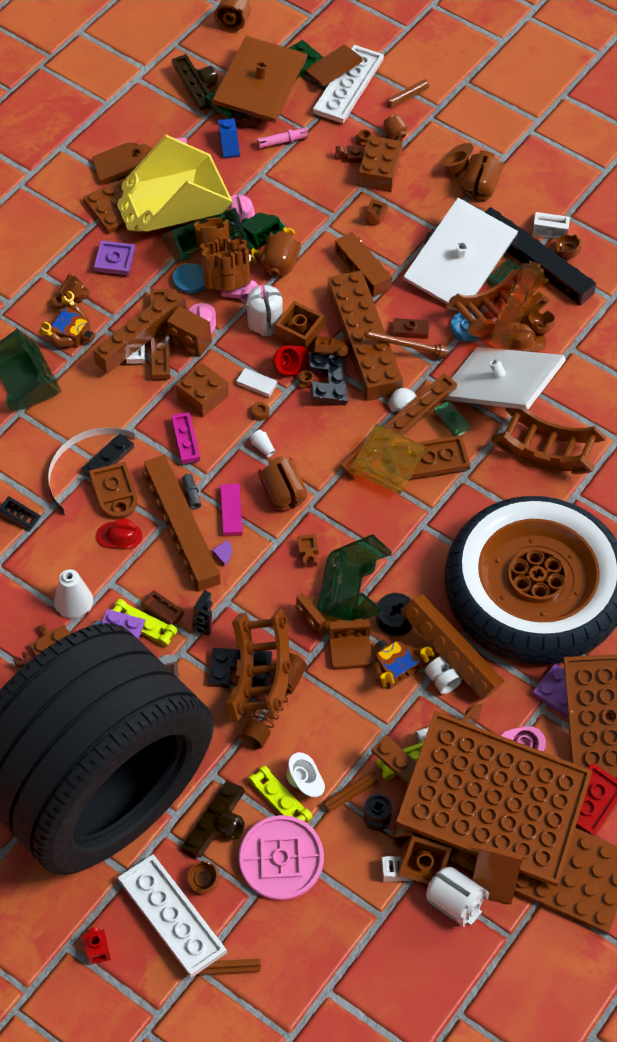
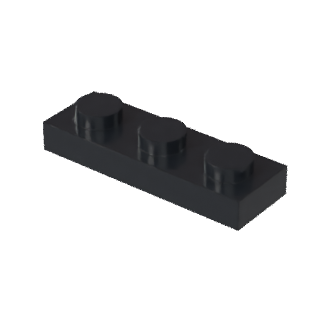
[81,434,134,478]

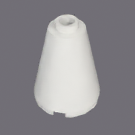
[54,569,93,619]

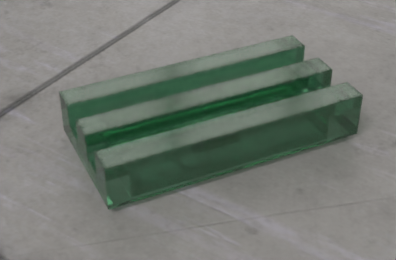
[487,258,523,287]

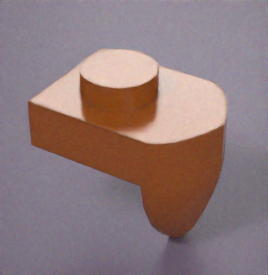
[364,199,388,225]

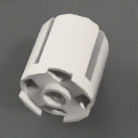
[247,285,283,336]
[426,867,489,928]

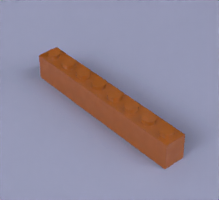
[142,455,221,592]

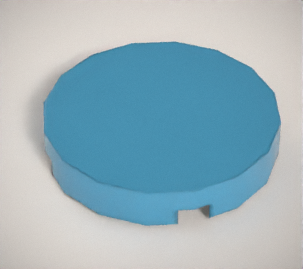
[173,263,205,294]
[450,311,482,343]

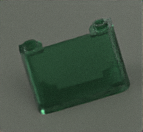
[0,328,62,411]

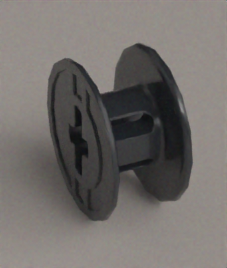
[376,593,413,637]

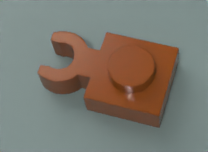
[297,534,319,567]

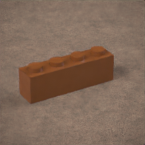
[335,232,392,297]

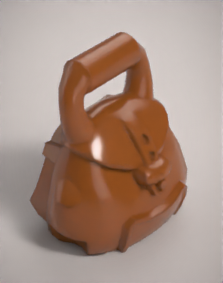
[50,274,90,310]

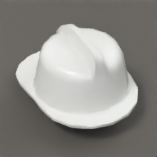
[286,752,325,797]

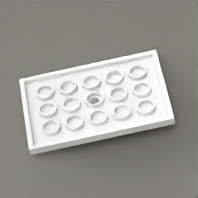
[403,198,518,304]
[444,347,566,410]

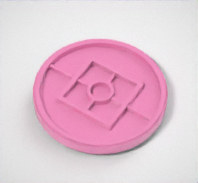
[239,815,324,901]

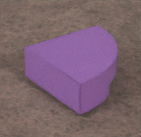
[212,540,232,566]

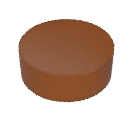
[251,402,270,421]

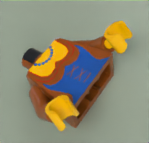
[38,291,95,348]
[373,639,434,689]

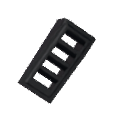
[0,496,41,531]

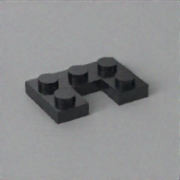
[306,352,348,405]
[209,648,272,688]

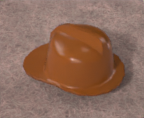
[441,143,474,177]
[503,323,546,352]

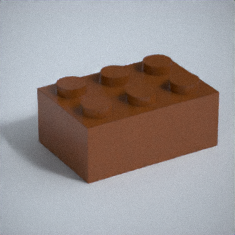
[358,135,403,192]

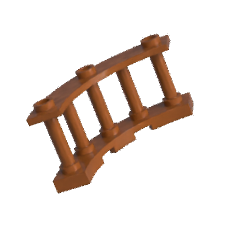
[446,269,550,337]
[491,407,607,474]
[225,608,291,722]

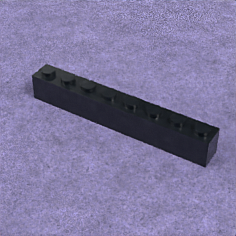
[485,207,596,306]

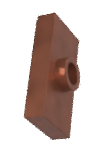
[392,318,429,338]
[141,590,184,626]

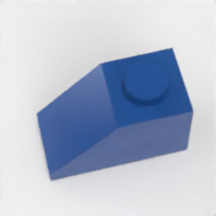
[218,118,240,159]

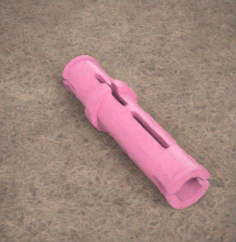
[257,127,308,149]

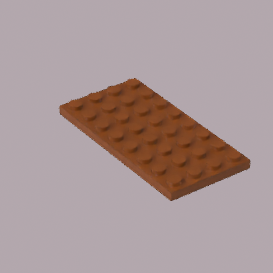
[449,828,617,935]

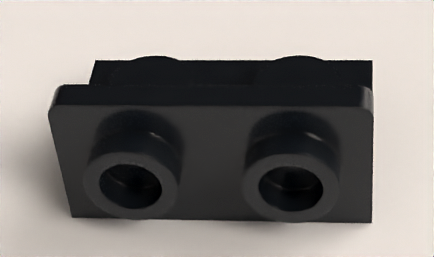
[193,590,213,635]

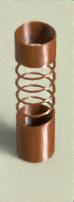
[240,653,307,749]

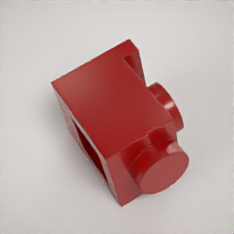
[83,927,111,965]

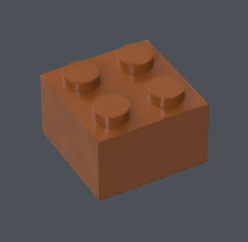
[275,301,325,350]
[167,306,212,357]
[176,363,229,417]

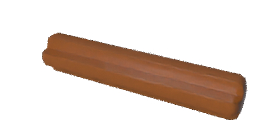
[387,79,429,107]
[324,772,378,812]
[197,959,261,975]

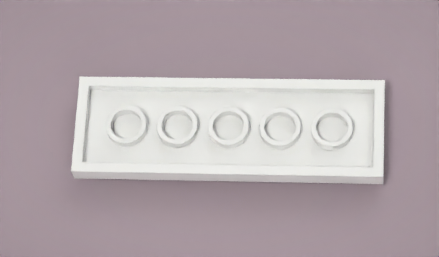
[313,45,384,123]
[118,854,227,978]

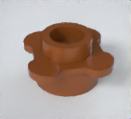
[355,129,372,146]
[297,370,316,388]

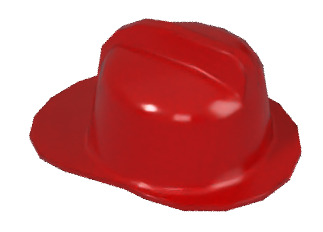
[270,346,309,375]
[96,518,142,549]

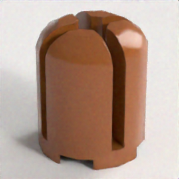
[461,150,503,201]
[257,456,307,511]

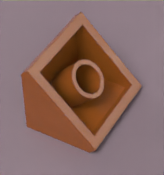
[398,835,452,884]

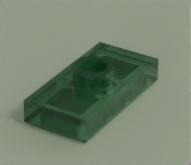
[434,401,471,436]

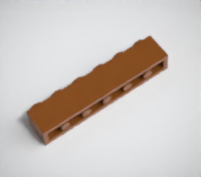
[93,288,187,373]
[401,594,504,700]

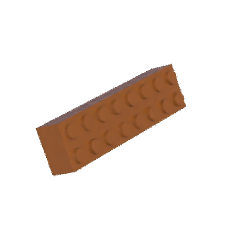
[327,270,403,401]

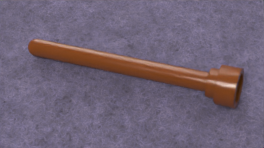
[364,331,448,359]

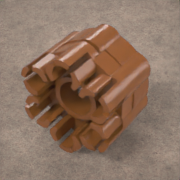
[200,237,251,291]

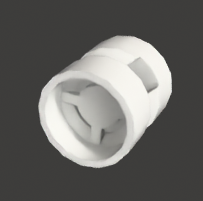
[425,656,462,694]

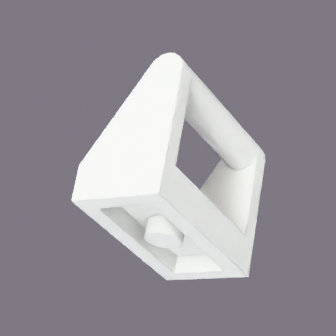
[532,212,570,239]

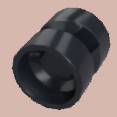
[364,794,392,831]

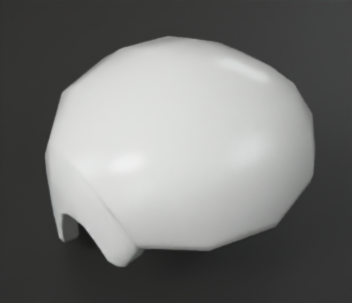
[388,388,417,412]

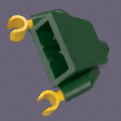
[241,213,295,264]

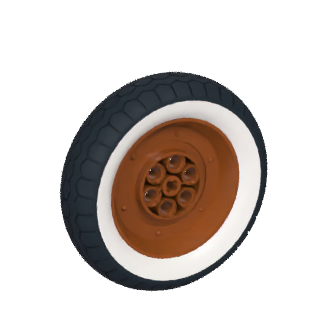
[444,496,617,664]

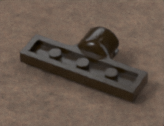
[172,54,218,111]
[182,780,245,858]

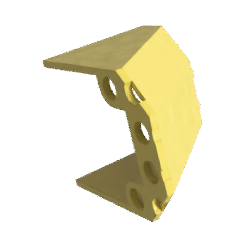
[117,134,233,232]

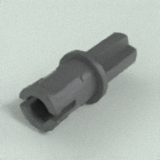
[182,473,202,510]

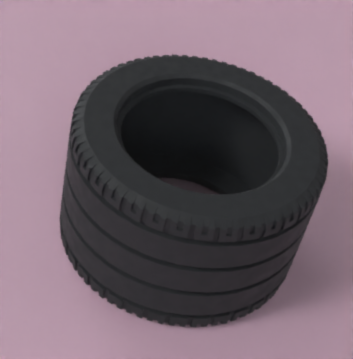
[0,623,214,875]

